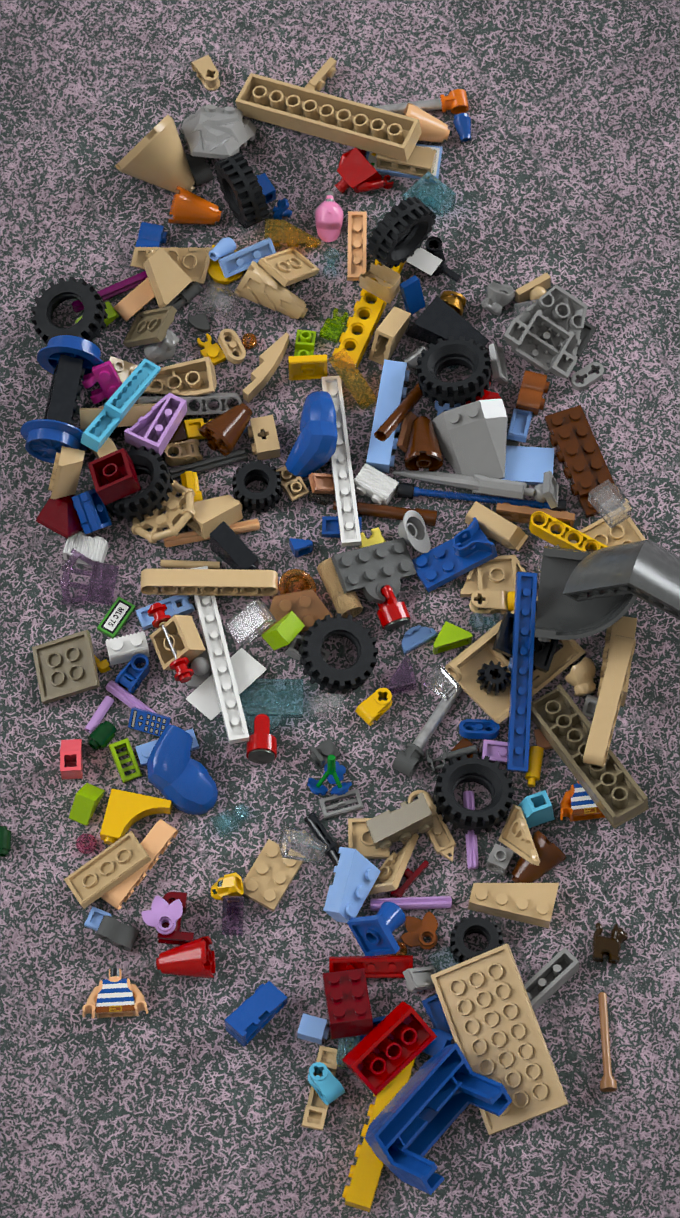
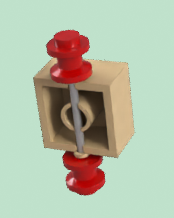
[147,603,206,683]

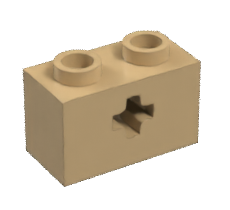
[247,415,281,460]

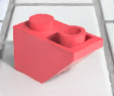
[60,739,83,779]

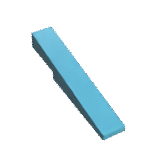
[80,358,161,452]

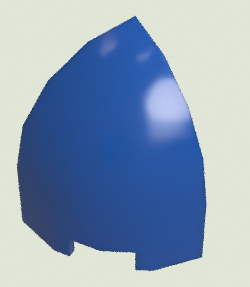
[423,1029,453,1056]

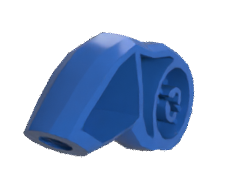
[285,391,338,477]
[147,724,218,815]

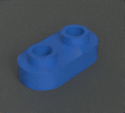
[459,719,500,740]

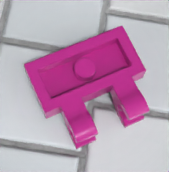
[82,360,122,404]

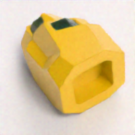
[210,872,244,901]

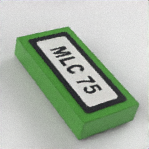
[97,597,136,639]

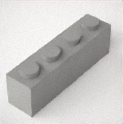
[524,947,579,1012]

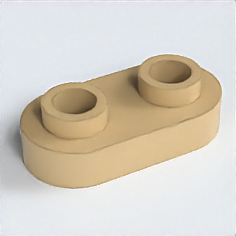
[218,329,246,364]

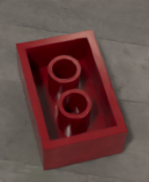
[322,968,373,1039]

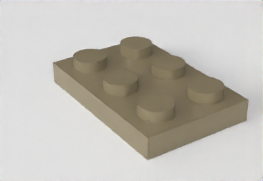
[122,306,177,348]

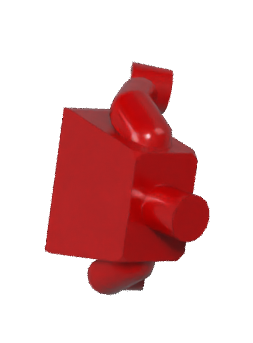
[335,147,394,194]

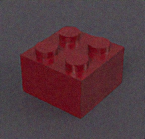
[88,448,141,505]

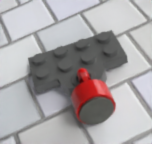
[331,538,417,630]

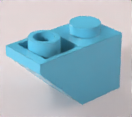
[518,790,555,828]

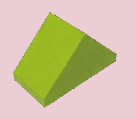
[261,611,305,650]
[433,621,473,655]
[69,783,105,826]

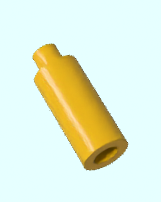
[525,746,544,787]

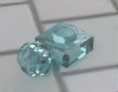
[210,804,250,837]

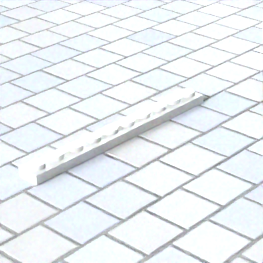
[321,375,361,547]
[191,566,249,744]

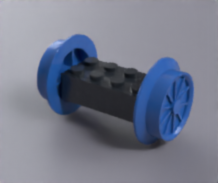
[20,335,104,463]

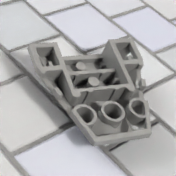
[181,104,257,159]
[502,285,588,379]

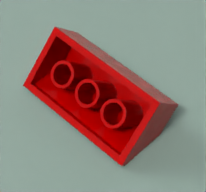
[342,1001,437,1096]

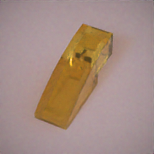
[328,349,377,410]

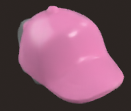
[315,191,344,242]

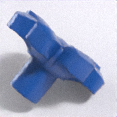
[272,198,292,221]

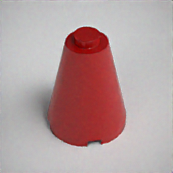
[156,936,216,978]

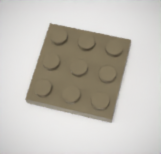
[32,630,100,704]

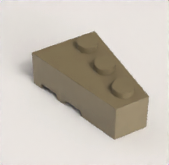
[366,792,433,849]

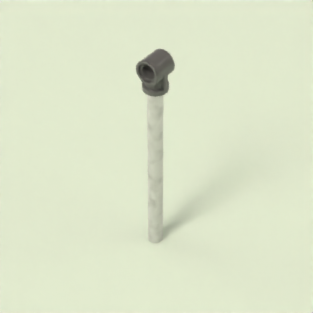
[392,628,491,778]

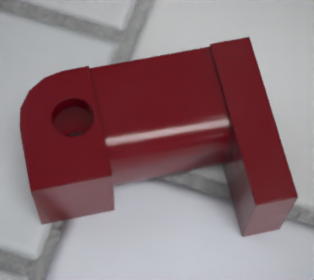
[157,892,194,945]

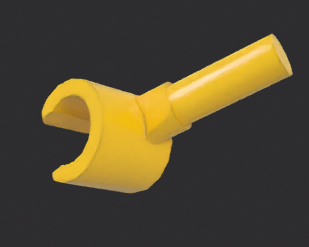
[94,655,111,673]

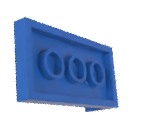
[412,517,498,593]

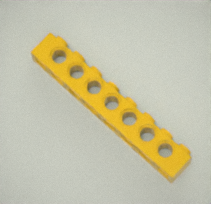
[332,259,406,373]

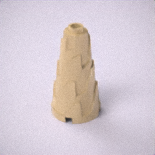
[234,261,308,320]

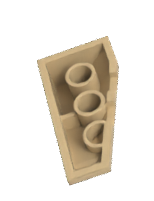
[143,356,217,396]

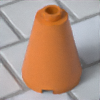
[168,186,222,225]

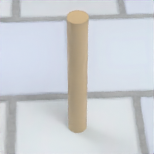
[160,560,220,569]

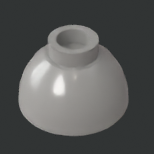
[404,346,428,369]

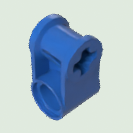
[115,654,150,694]

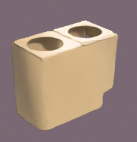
[359,263,401,304]

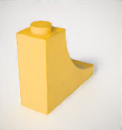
[100,789,172,845]

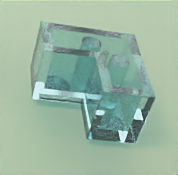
[403,171,456,217]

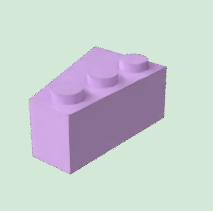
[124,393,187,456]

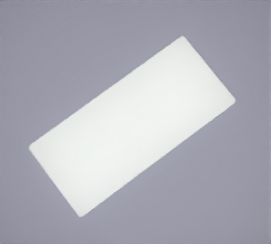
[186,648,267,720]

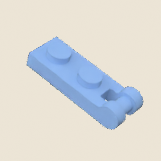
[135,595,195,630]

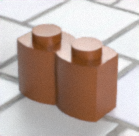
[516,370,550,415]

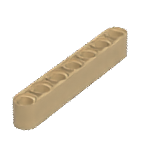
[141,569,278,596]
[583,635,636,767]

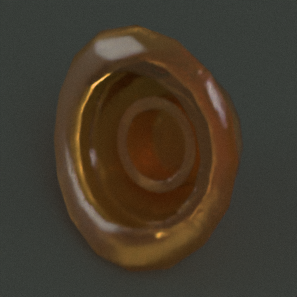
[278,569,316,595]

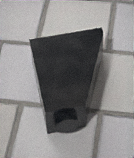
[210,521,259,570]

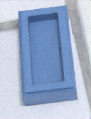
[507,408,533,443]

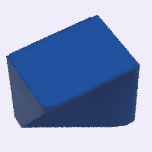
[289,538,313,558]

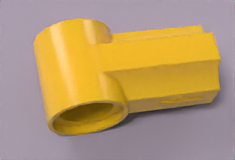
[180,471,203,502]

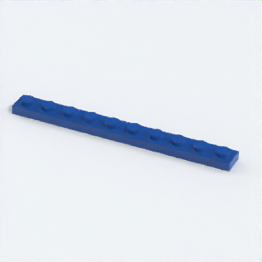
[507,572,537,773]

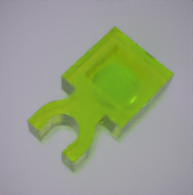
[319,308,348,343]

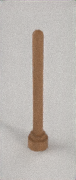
[598,992,617,1092]

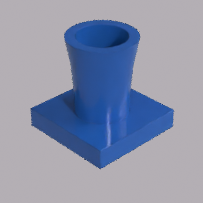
[347,902,406,956]

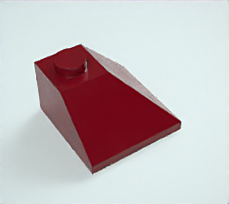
[36,494,83,539]

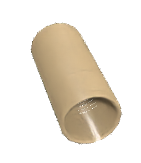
[317,558,363,618]

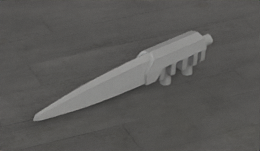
[392,470,535,500]

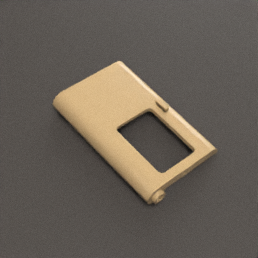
[445,596,586,724]

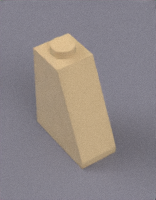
[143,247,192,308]
[369,306,411,365]
[182,495,243,539]

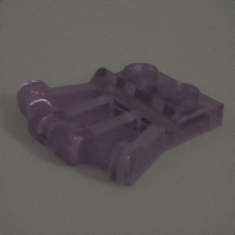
[59,548,119,605]

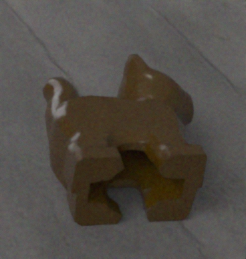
[592,923,628,964]

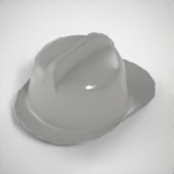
[398,510,431,554]

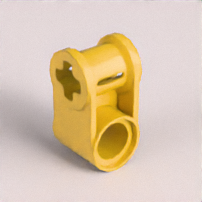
[355,688,392,726]

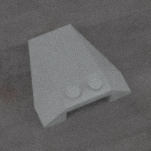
[431,398,508,479]

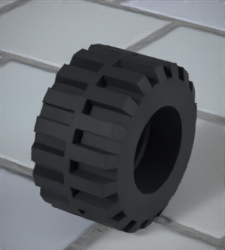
[232,460,282,514]
[450,914,503,964]

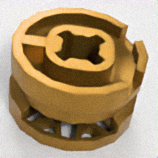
[440,291,466,316]

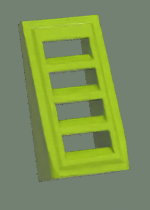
[108,738,142,783]

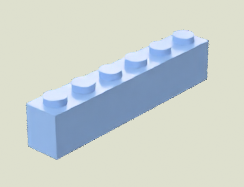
[366,359,410,473]

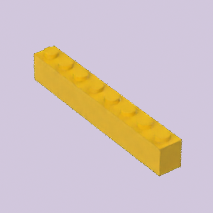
[342,1058,416,1212]

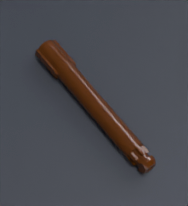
[374,382,423,441]
[333,501,437,526]

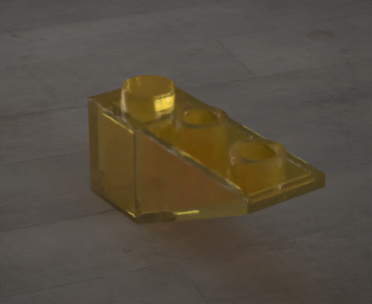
[264,219,321,248]

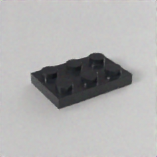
[493,612,559,673]

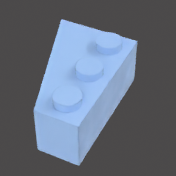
[324,847,381,923]

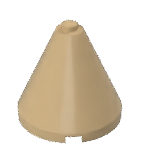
[115,114,195,194]

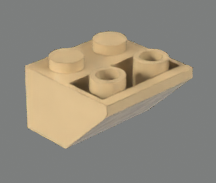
[48,446,85,499]

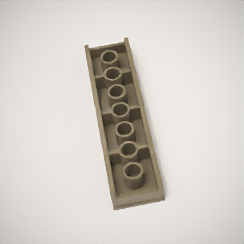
[531,684,649,829]

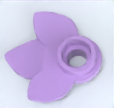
[142,896,183,935]

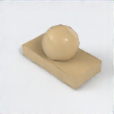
[515,273,551,305]

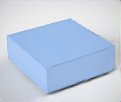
[84,906,112,931]

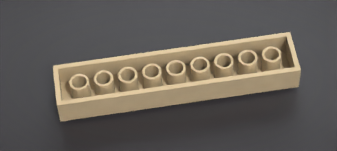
[235,73,422,162]

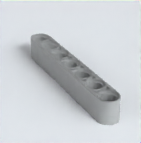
[136,392,242,415]

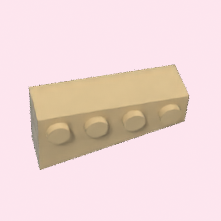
[468,883,559,928]

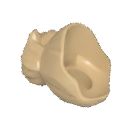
[565,657,596,697]

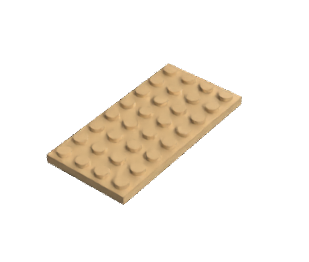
[430,944,568,1135]

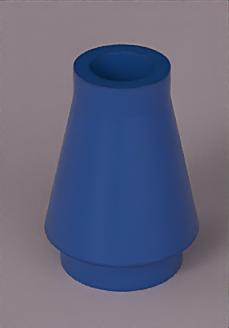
[453,113,471,142]

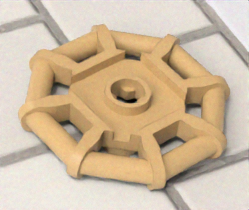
[131,480,196,543]

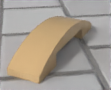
[302,1046,341,1131]

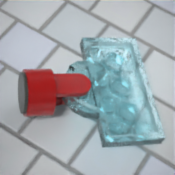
[222,679,303,764]

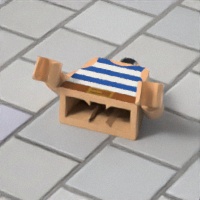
[82,968,148,1018]

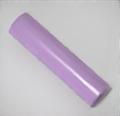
[85,696,114,733]

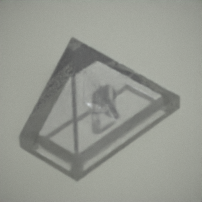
[419,664,461,701]

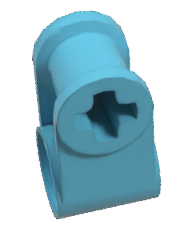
[308,1062,345,1105]

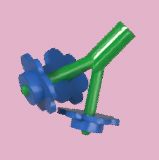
[307,755,352,796]

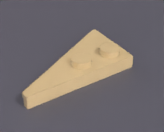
[498,804,540,866]
[368,833,419,895]

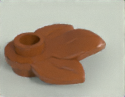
[400,911,438,950]

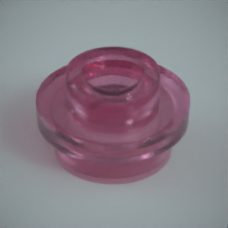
[76,833,97,854]

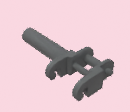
[425,744,478,774]

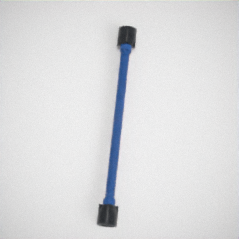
[397,482,567,512]

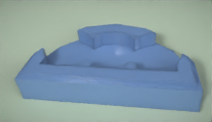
[402,625,438,655]

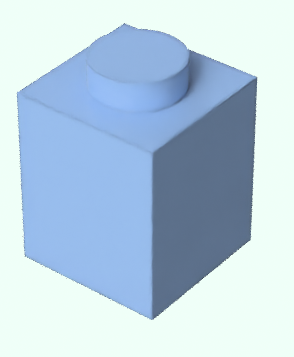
[297,1013,330,1045]

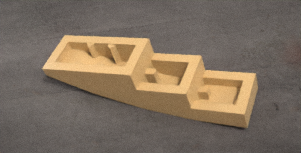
[243,332,289,403]
[80,403,156,429]

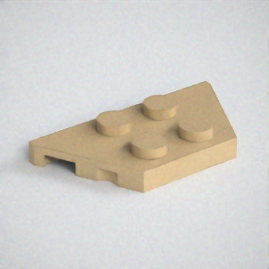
[460,555,526,597]

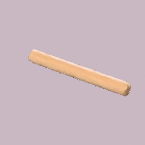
[163,519,260,547]

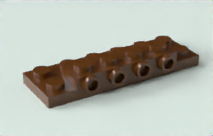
[544,405,623,518]

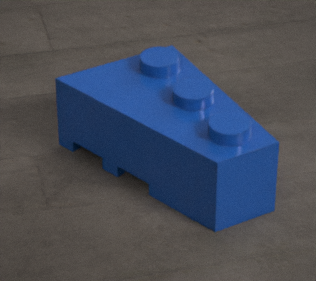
[225,981,288,1047]

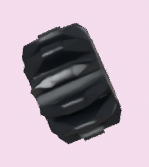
[477,660,511,696]

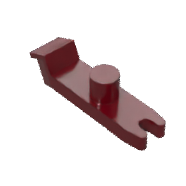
[390,860,429,898]

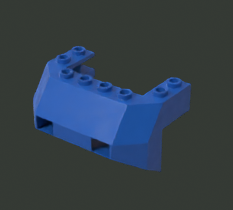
[365,1043,512,1195]

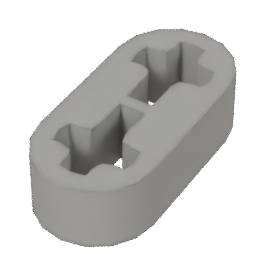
[571,362,604,391]

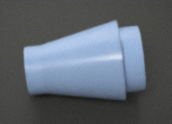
[209,237,236,261]

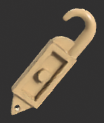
[408,790,456,862]

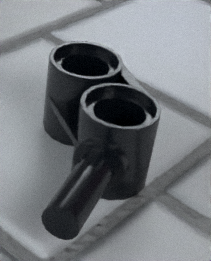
[425,236,462,283]

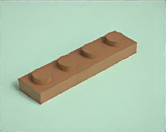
[496,503,575,527]

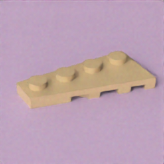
[130,247,213,285]

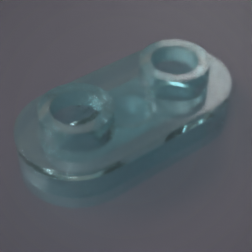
[336,1036,360,1070]

